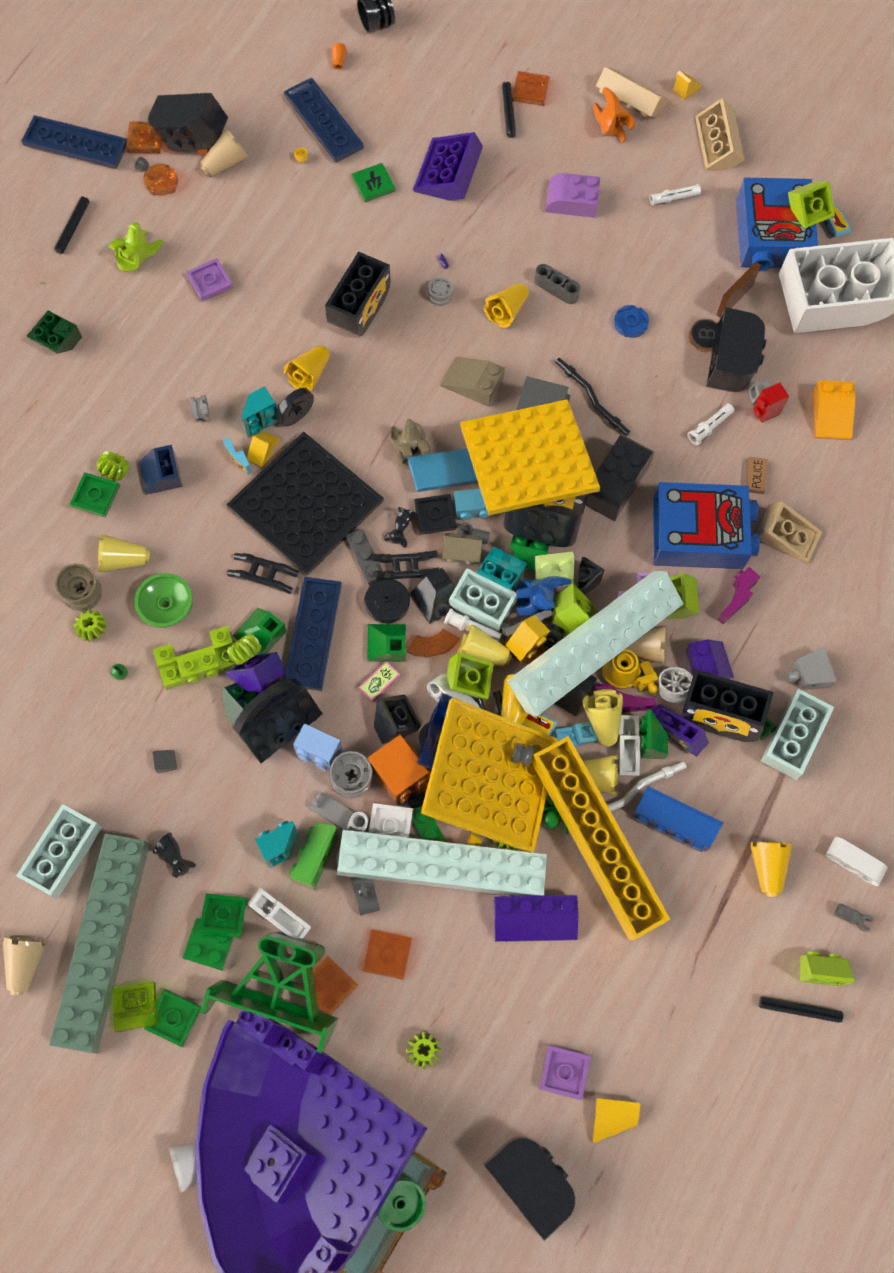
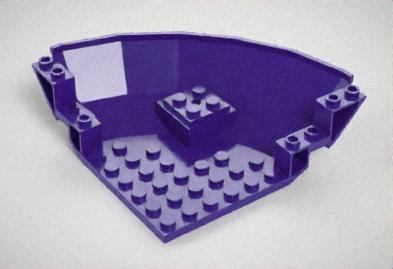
[195,1010,428,1273]

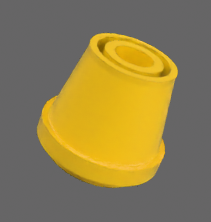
[602,649,641,690]

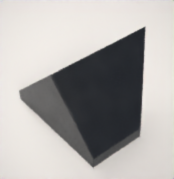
[577,557,605,595]

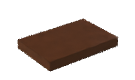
[717,262,761,317]

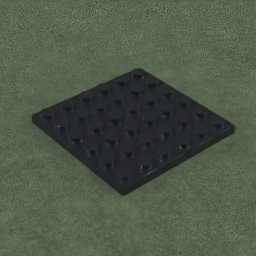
[226,432,384,576]

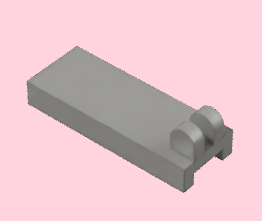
[501,609,553,643]
[309,791,365,830]

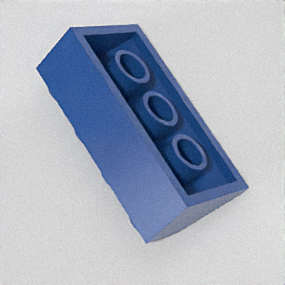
[632,786,723,852]

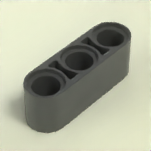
[535,264,580,304]

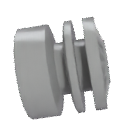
[330,751,372,798]

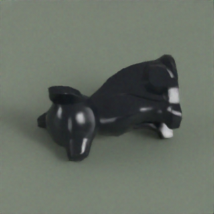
[384,507,416,548]
[153,832,196,878]

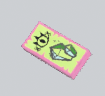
[359,661,400,702]

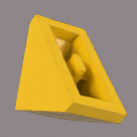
[673,70,703,100]
[247,431,281,468]

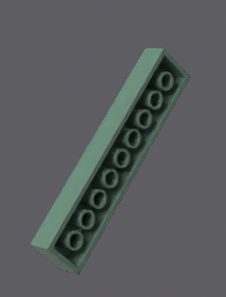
[49,834,150,1054]

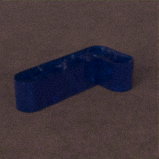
[416,693,461,770]

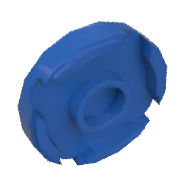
[614,305,649,338]

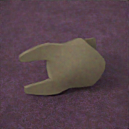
[390,419,430,470]

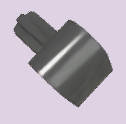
[351,877,380,916]

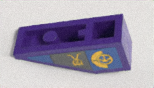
[652,704,709,757]

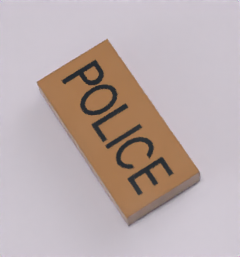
[746,457,767,494]

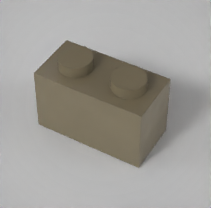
[442,533,483,565]

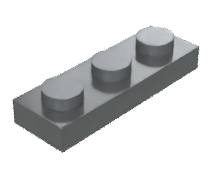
[346,528,383,585]

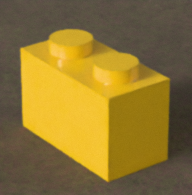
[506,615,550,661]

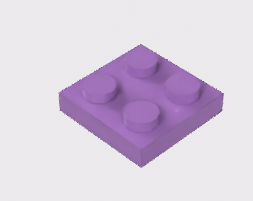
[186,258,233,302]
[539,1045,591,1100]

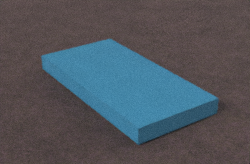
[407,448,478,492]

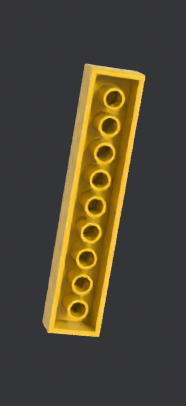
[531,736,670,940]

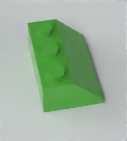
[289,822,339,891]

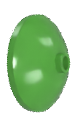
[134,573,193,628]

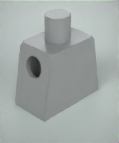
[785,648,837,690]

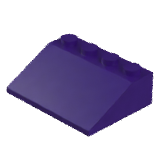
[413,132,483,200]

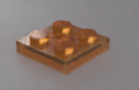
[512,71,550,106]
[126,121,162,154]
[363,929,412,980]
[302,956,359,1016]

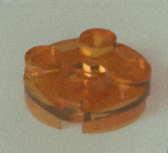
[143,163,178,196]

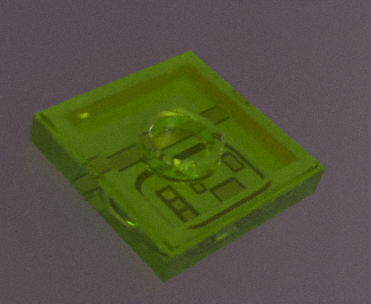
[113,982,158,1033]

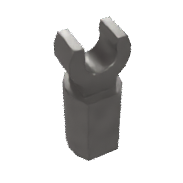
[834,903,874,932]

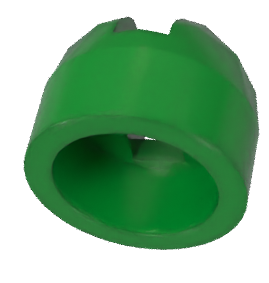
[111,664,128,680]

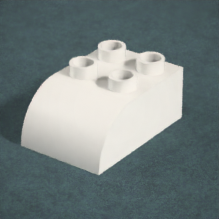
[779,238,894,333]

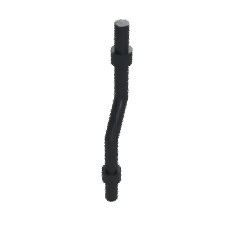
[555,357,631,436]

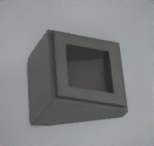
[152,750,177,773]

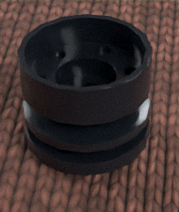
[357,0,395,33]

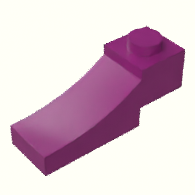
[718,567,760,624]
[593,683,656,713]

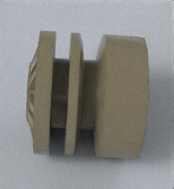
[55,563,102,611]

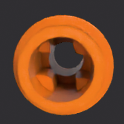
[331,43,347,70]

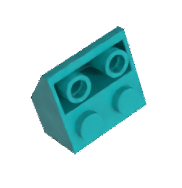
[241,386,278,437]
[477,546,527,590]
[255,821,298,868]

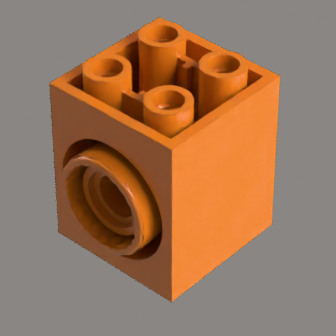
[367,735,429,805]

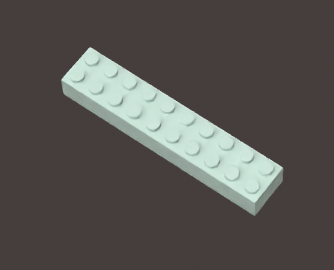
[507,571,683,716]
[337,830,547,896]

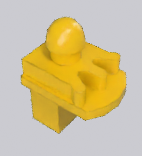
[633,661,658,694]

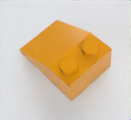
[813,380,856,440]

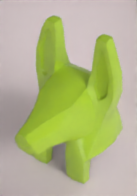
[109,222,163,271]

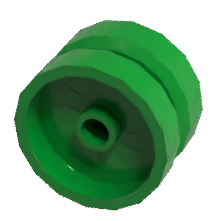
[377,1172,426,1232]

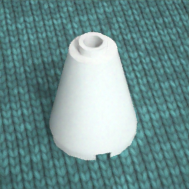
[169,1144,197,1193]

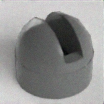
[135,156,149,172]
[457,522,473,536]

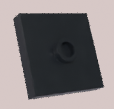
[414,494,457,535]

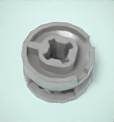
[428,277,452,306]
[191,395,210,422]

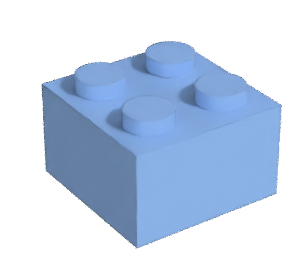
[293,724,343,771]

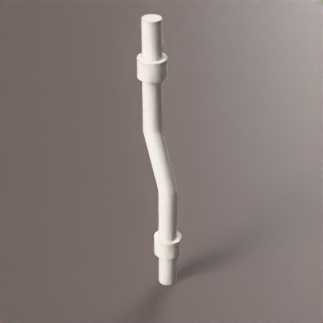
[607,761,687,811]

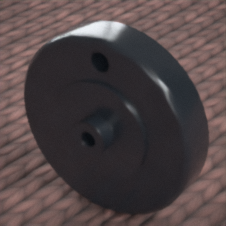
[276,388,314,426]
[364,579,410,624]

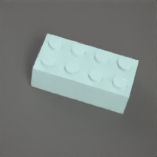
[760,689,834,780]
[16,804,103,899]

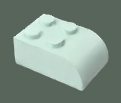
[449,569,517,632]

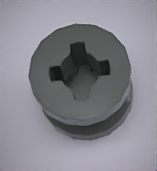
[512,743,533,766]

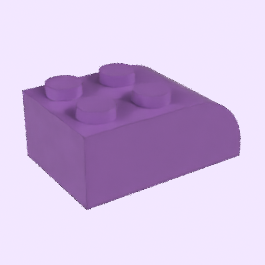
[545,173,601,218]

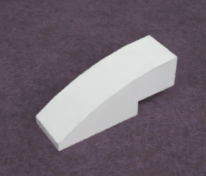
[617,715,640,776]
[247,888,311,941]

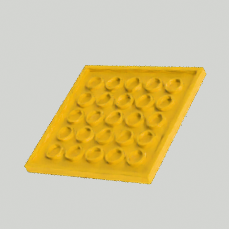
[460,399,600,516]
[421,698,558,853]

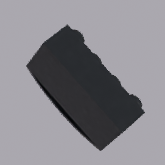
[232,678,323,763]

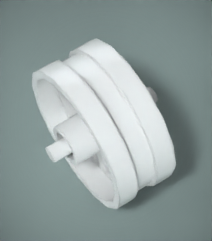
[658,667,693,703]

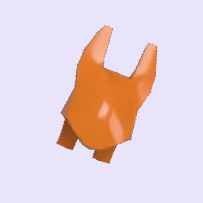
[593,87,635,143]

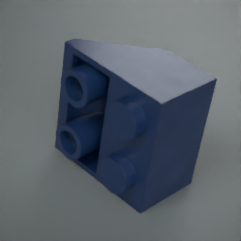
[139,445,183,495]

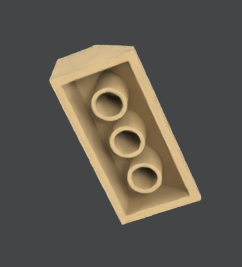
[596,67,669,119]
[695,98,745,171]

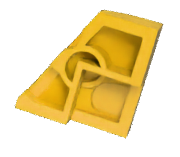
[592,1098,640,1142]

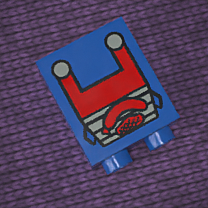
[736,177,818,272]
[653,482,760,569]

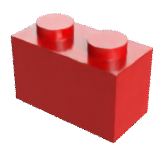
[753,382,789,423]

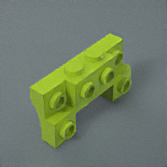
[153,626,236,690]

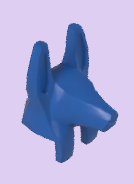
[514,576,571,616]

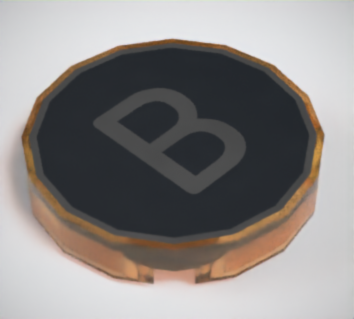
[688,319,717,353]

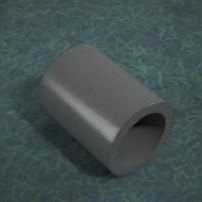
[472,529,490,544]

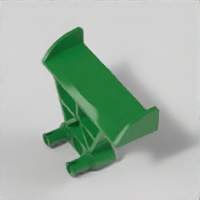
[201,932,338,1053]

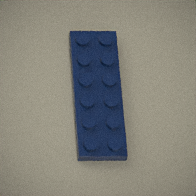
[284,77,364,163]
[21,115,128,169]
[284,577,342,691]

